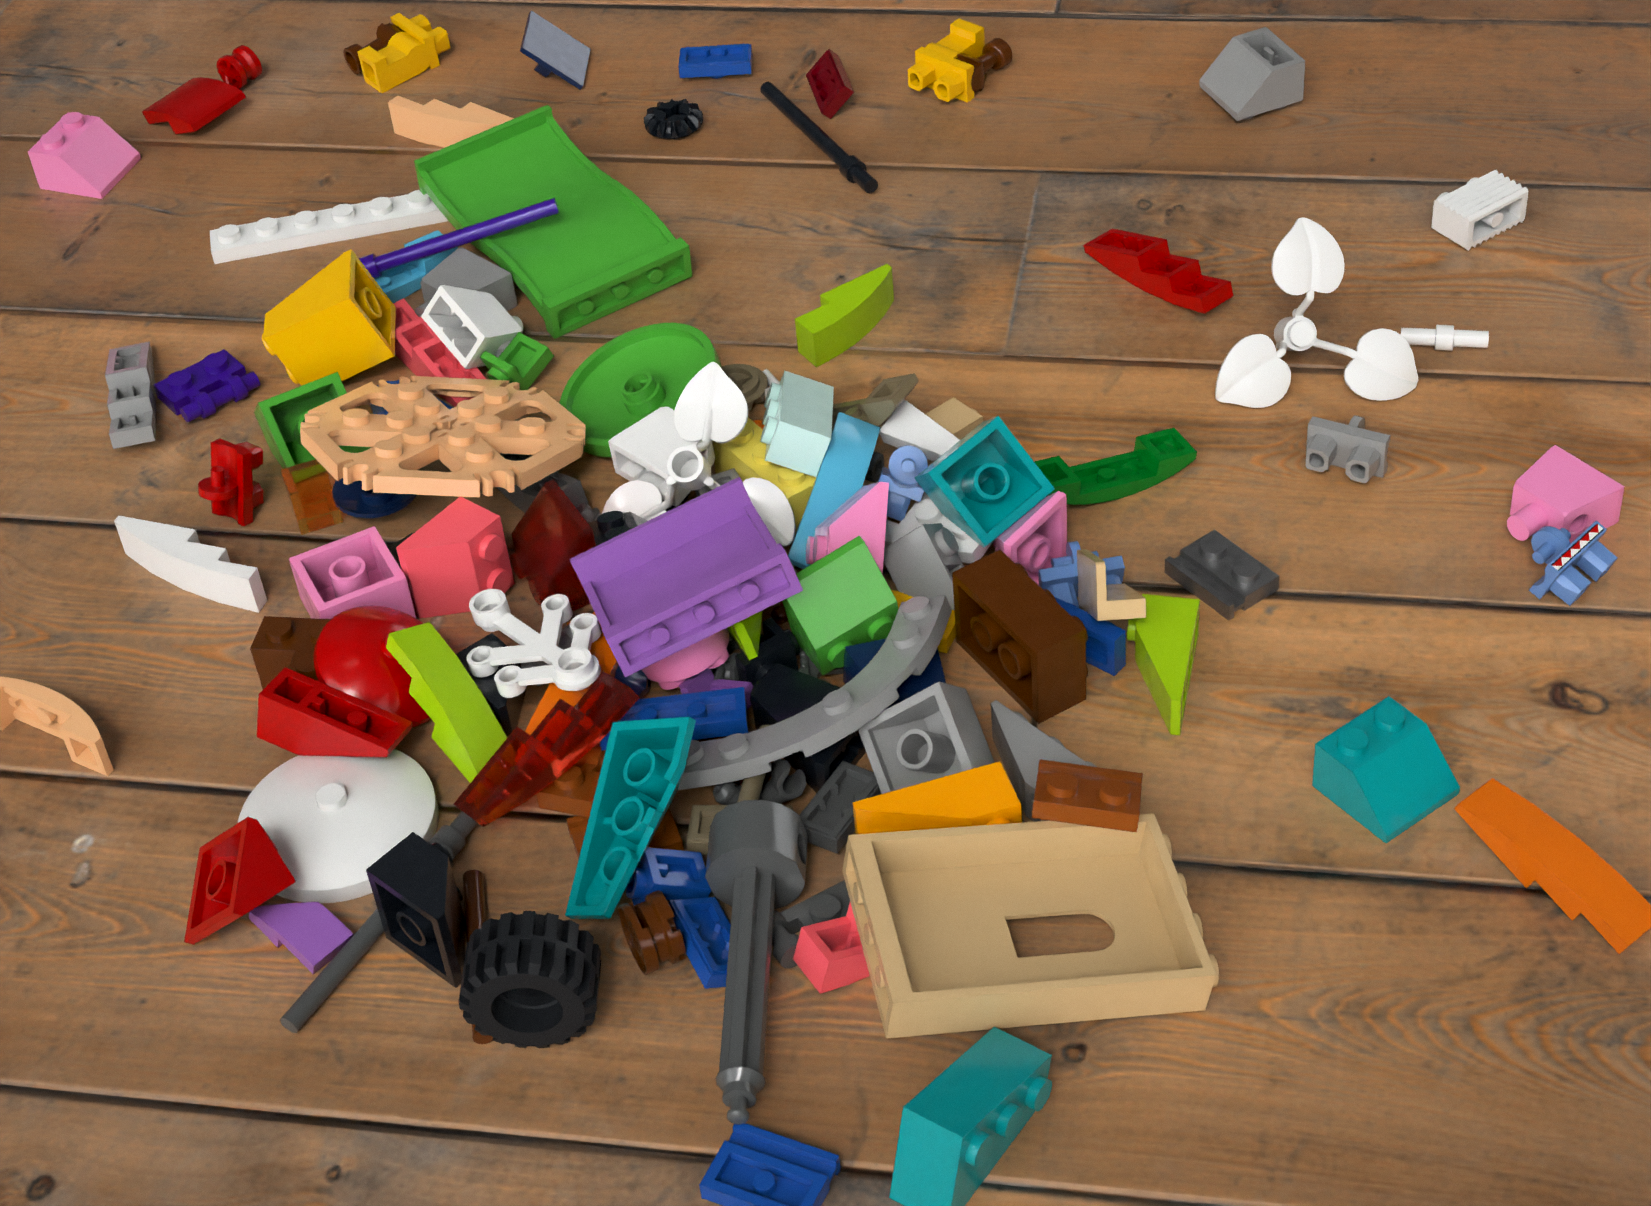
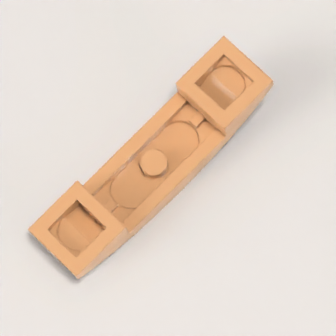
[0,677,114,776]

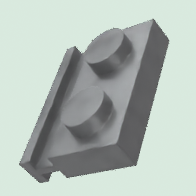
[1165,529,1279,620]

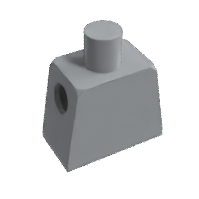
[415,247,518,317]

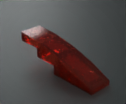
[453,671,640,827]

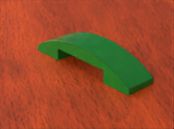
[1035,428,1197,505]

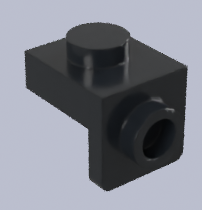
[735,617,800,686]

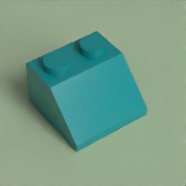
[914,416,1055,547]
[1312,696,1460,843]

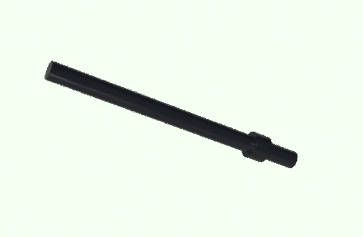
[760,81,878,193]

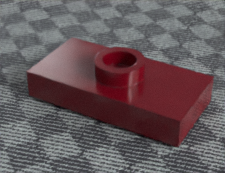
[806,49,854,119]

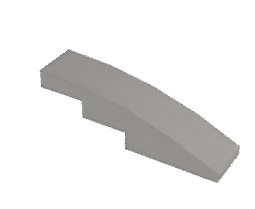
[105,341,156,449]

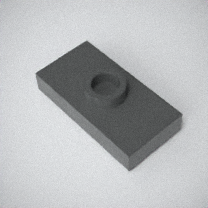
[799,761,881,854]

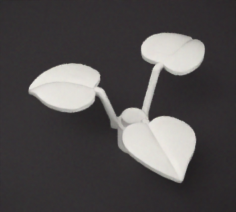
[1215,217,1419,408]
[602,362,796,547]

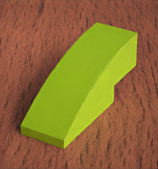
[795,264,894,368]

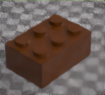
[952,549,1088,724]

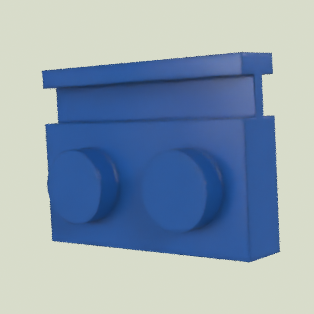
[699,1123,841,1206]

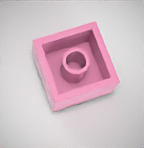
[289,526,416,619]

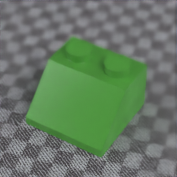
[254,372,371,482]
[782,536,899,676]

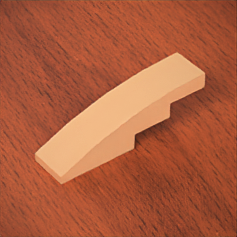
[388,96,514,148]

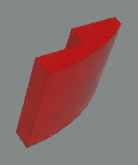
[142,77,246,134]

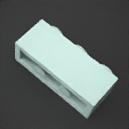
[760,370,834,477]

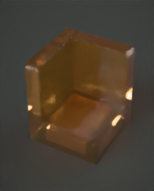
[280,459,344,535]

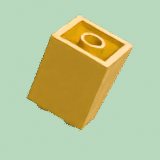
[262,249,396,386]

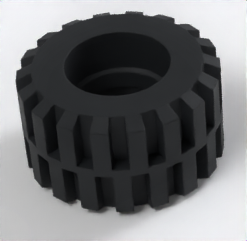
[459,911,602,1048]

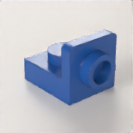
[625,847,711,905]

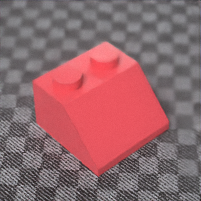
[396,497,515,619]

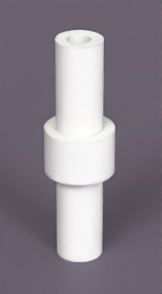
[1400,325,1489,351]

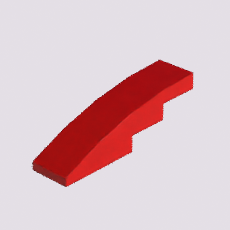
[1083,228,1234,314]

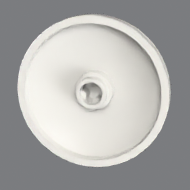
[238,749,439,904]

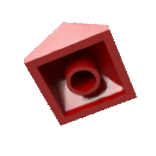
[184,817,296,945]

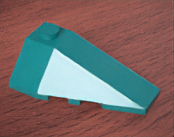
[565,717,696,919]

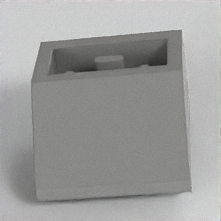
[1199,27,1305,121]

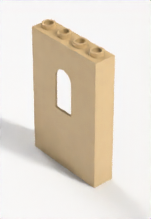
[842,813,1219,1039]

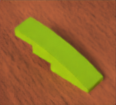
[386,622,527,801]

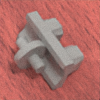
[1305,415,1391,484]

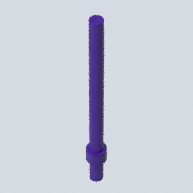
[359,198,560,279]

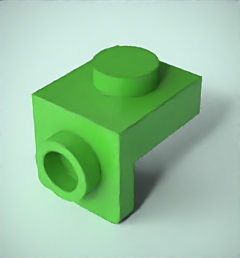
[480,332,554,390]

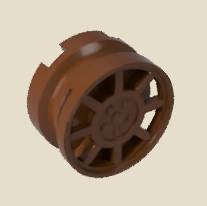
[618,890,686,975]

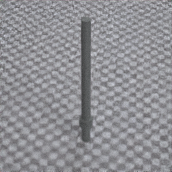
[280,802,485,1033]

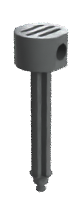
[705,800,808,1125]

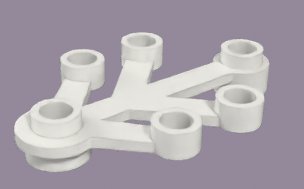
[466,589,601,698]

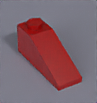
[257,667,413,757]

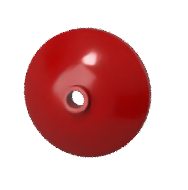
[313,605,431,727]

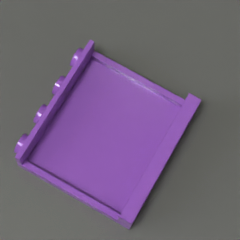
[569,477,803,677]

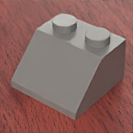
[858,682,995,794]

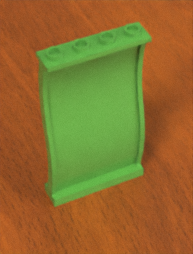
[414,105,692,339]

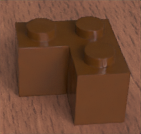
[250,616,331,689]

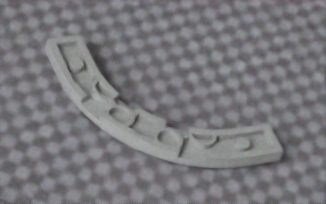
[678,595,952,790]

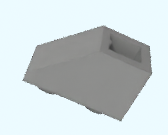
[884,523,964,610]

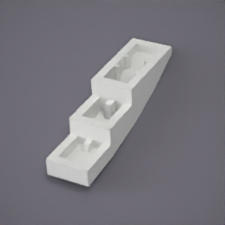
[114,515,267,613]

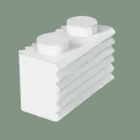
[1431,169,1529,251]

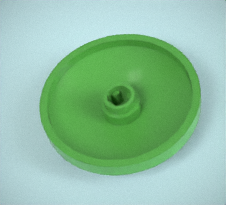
[560,323,722,457]

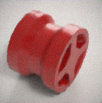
[217,45,262,89]

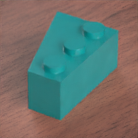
[889,1027,1052,1206]

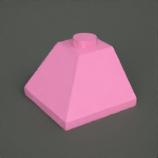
[993,491,1067,585]

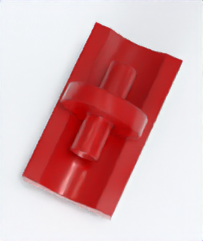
[198,438,264,526]

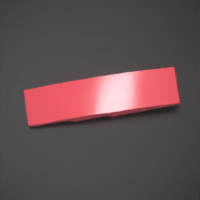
[393,298,486,407]

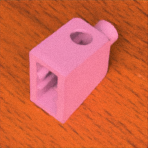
[1507,445,1625,543]

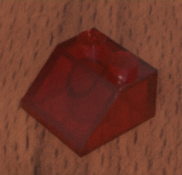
[510,479,595,611]

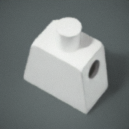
[421,285,523,369]
[608,407,715,507]

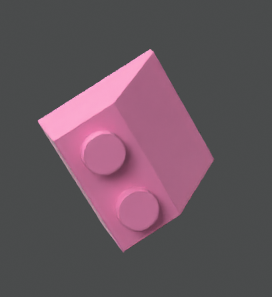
[28,112,141,199]
[806,482,889,575]

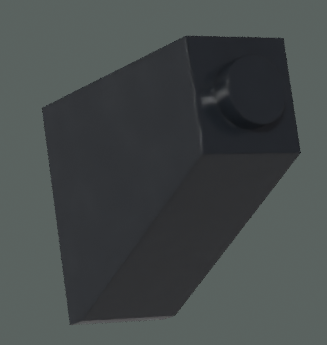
[750,663,866,794]

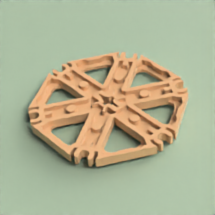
[300,376,586,498]

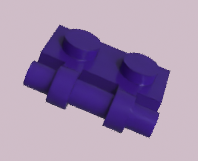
[153,349,260,423]

